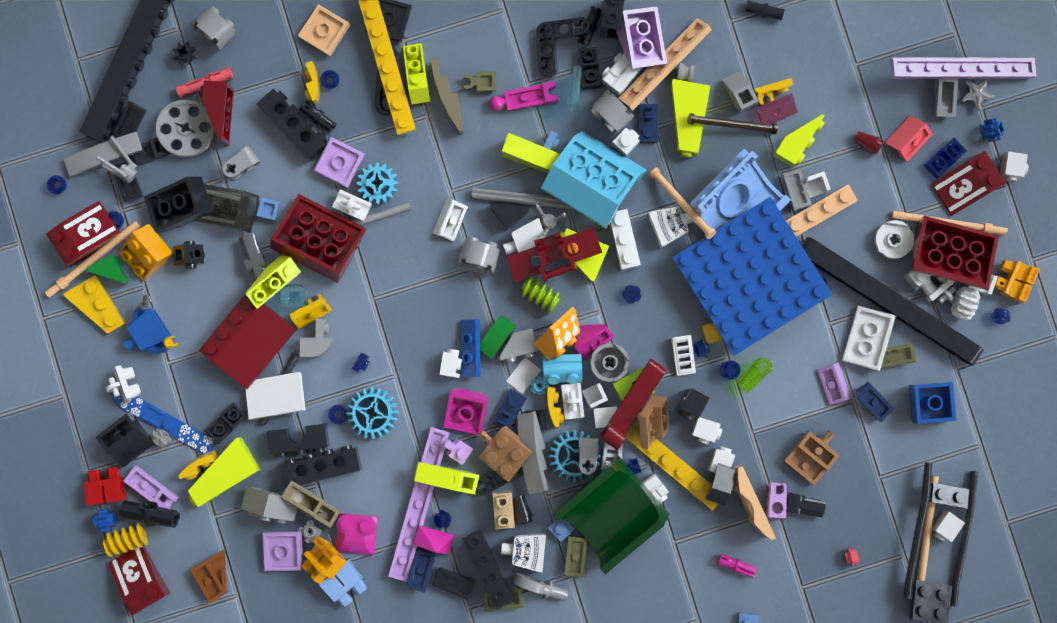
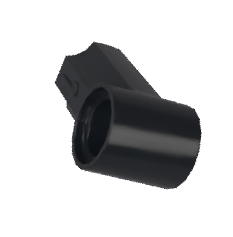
[786,492,826,518]

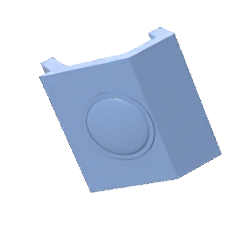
[690,149,791,230]

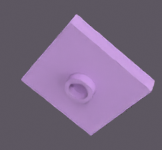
[313,137,365,188]
[262,531,303,571]

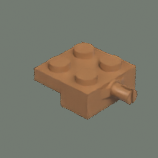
[637,395,669,449]
[478,426,533,482]
[783,430,840,486]

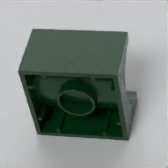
[553,455,670,574]

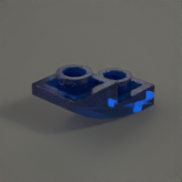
[924,137,967,179]

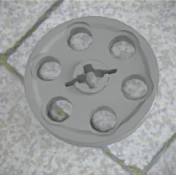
[156,100,215,158]

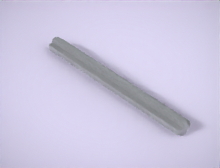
[471,188,574,210]

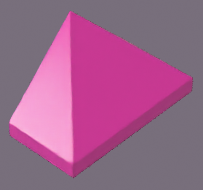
[575,324,614,360]
[413,525,455,554]

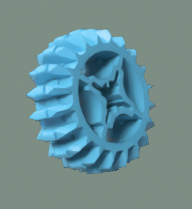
[346,387,399,439]
[548,430,601,483]

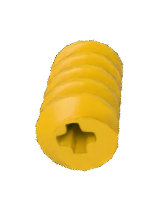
[103,523,148,557]

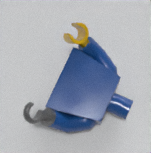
[123,295,178,354]

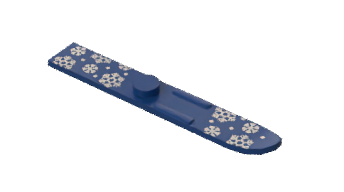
[111,390,215,454]

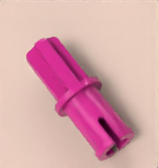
[717,553,756,578]

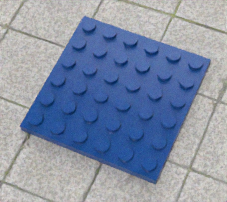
[672,196,833,356]

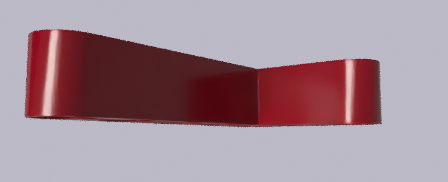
[599,358,667,450]

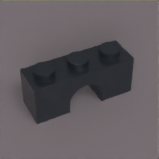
[676,388,710,420]
[267,423,330,457]

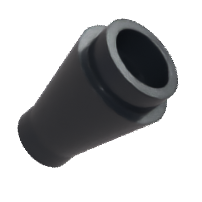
[513,495,534,525]

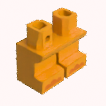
[994,260,1040,303]
[301,535,347,584]

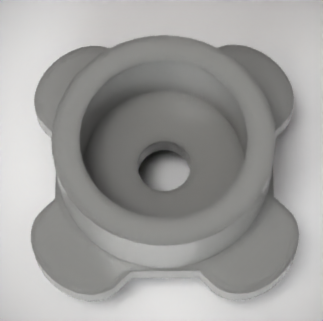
[151,429,172,447]
[298,520,322,543]

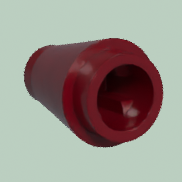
[853,131,884,155]

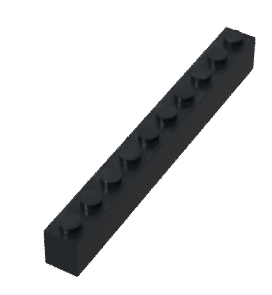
[79,0,174,143]

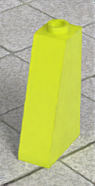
[670,79,710,158]
[502,133,560,173]
[188,437,261,507]

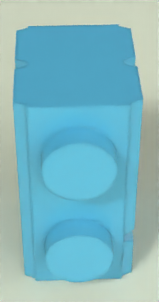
[543,354,582,385]

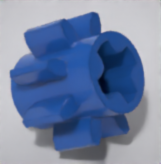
[980,118,1005,142]
[93,509,117,533]

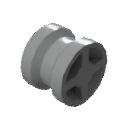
[676,63,695,82]

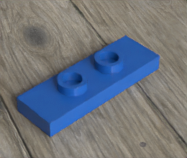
[461,319,481,378]

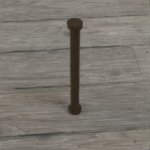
[687,113,778,135]

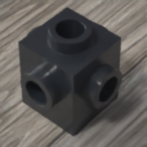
[173,241,205,269]

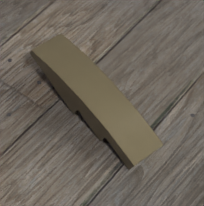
[430,58,464,134]

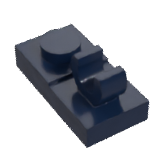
[638,104,658,143]
[854,382,894,422]
[492,388,527,429]
[406,549,436,593]

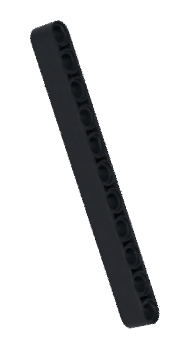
[802,237,984,366]

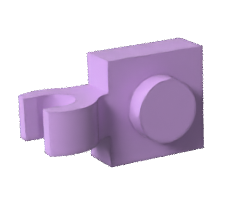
[439,436,473,465]

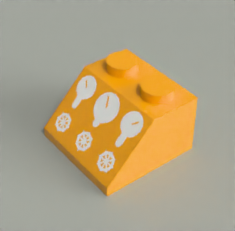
[534,307,580,360]

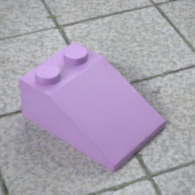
[616,7,667,69]

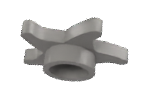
[961,79,995,111]

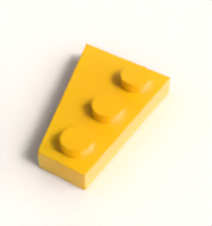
[62,275,126,334]

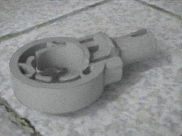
[513,573,568,602]

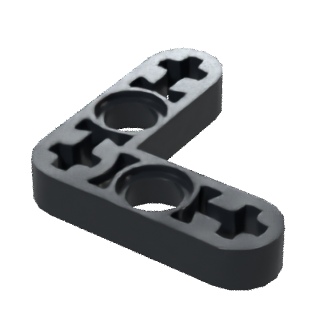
[536,17,592,78]

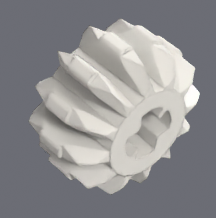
[951,287,980,320]

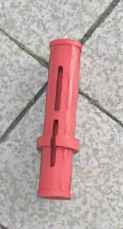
[176,67,234,98]

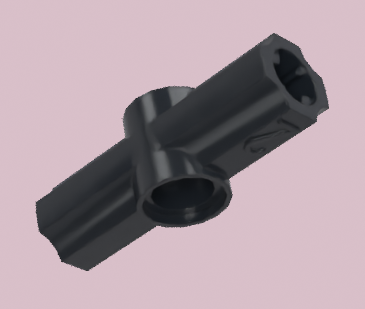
[119,500,180,528]

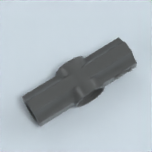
[238,233,267,283]

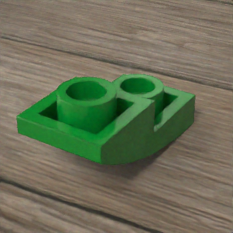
[480,315,516,359]

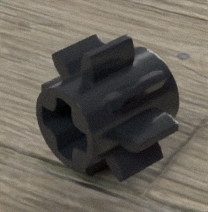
[172,42,197,66]

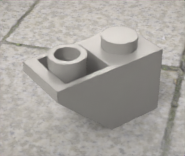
[721,71,759,114]
[500,329,538,363]

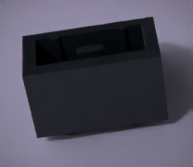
[96,413,155,467]

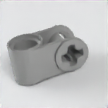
[222,146,260,180]
[579,437,599,475]

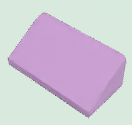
[817,362,851,406]

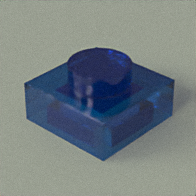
[352,352,370,373]

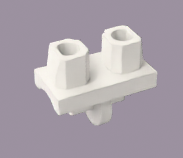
[332,190,372,221]
[921,276,956,303]
[106,365,141,404]
[561,383,584,420]

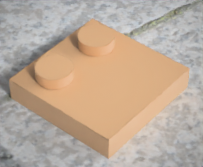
[298,4,350,56]

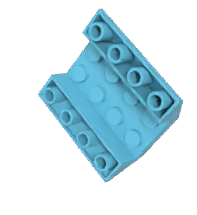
[541,131,647,229]

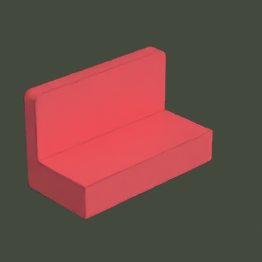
[885,116,933,162]

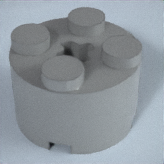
[191,5,236,51]
[591,90,634,134]
[457,237,500,274]
[590,343,629,382]

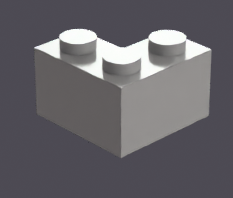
[241,486,297,523]

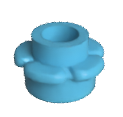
[530,376,549,395]

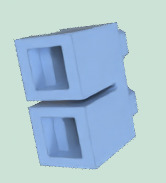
[319,559,367,607]

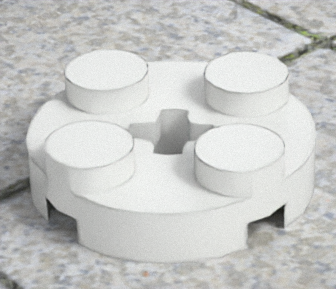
[874,220,914,259]

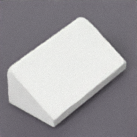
[433,198,468,242]

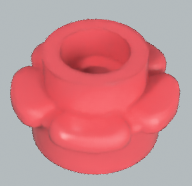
[845,548,860,567]

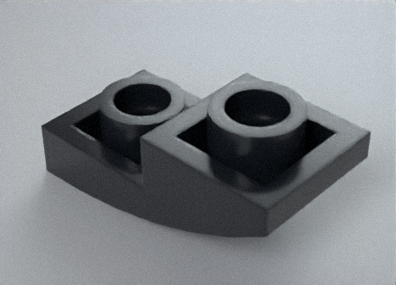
[578,47,601,90]
[205,402,247,445]

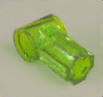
[737,357,773,393]

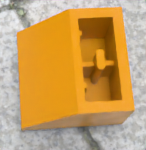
[119,224,173,282]

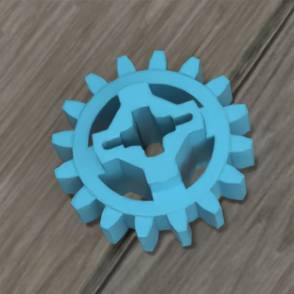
[357,162,399,205]

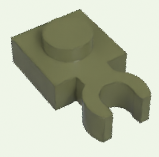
[463,71,496,92]

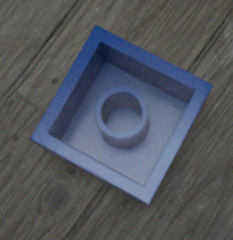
[909,382,956,424]

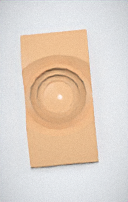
[733,465,776,540]

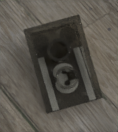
[195,184,259,233]

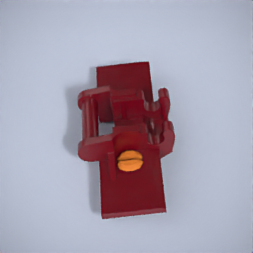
[506,227,602,282]

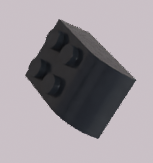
[144,176,213,233]

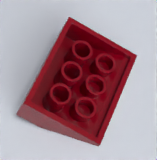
[270,194,366,283]
[912,216,999,290]
[199,294,297,389]

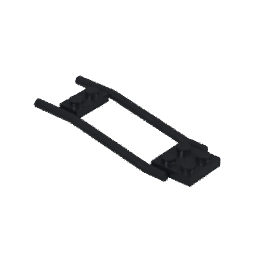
[903,462,978,623]

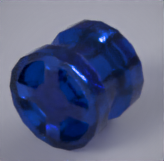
[720,360,741,380]

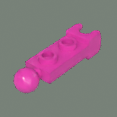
[489,81,559,111]

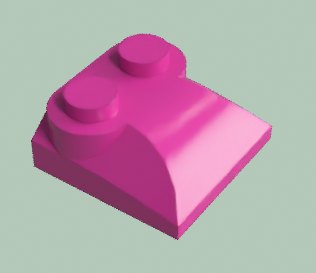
[444,389,489,435]
[336,513,378,555]

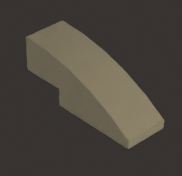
[281,480,340,529]

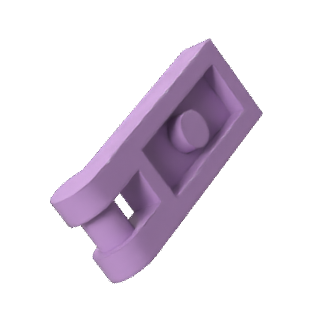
[124,465,179,509]

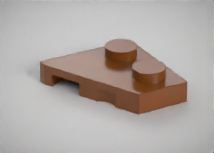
[190,550,228,603]

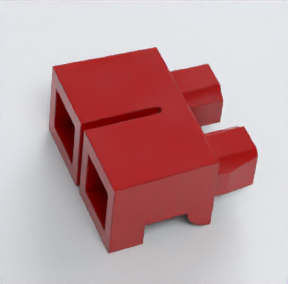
[84,467,128,506]

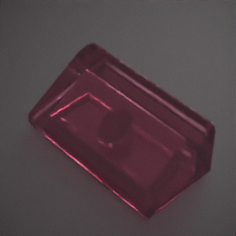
[755,93,798,124]

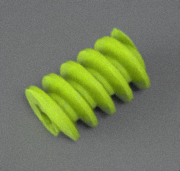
[519,276,561,314]

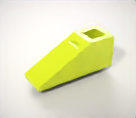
[403,43,430,104]
[773,114,825,167]
[245,255,301,309]
[414,462,479,494]

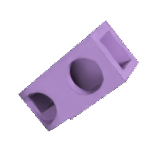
[766,482,787,519]

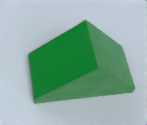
[87,255,129,284]

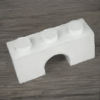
[609,209,641,271]

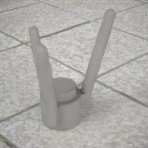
[96,136,138,184]
[535,204,566,237]

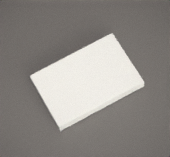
[842,306,896,372]
[245,372,306,420]

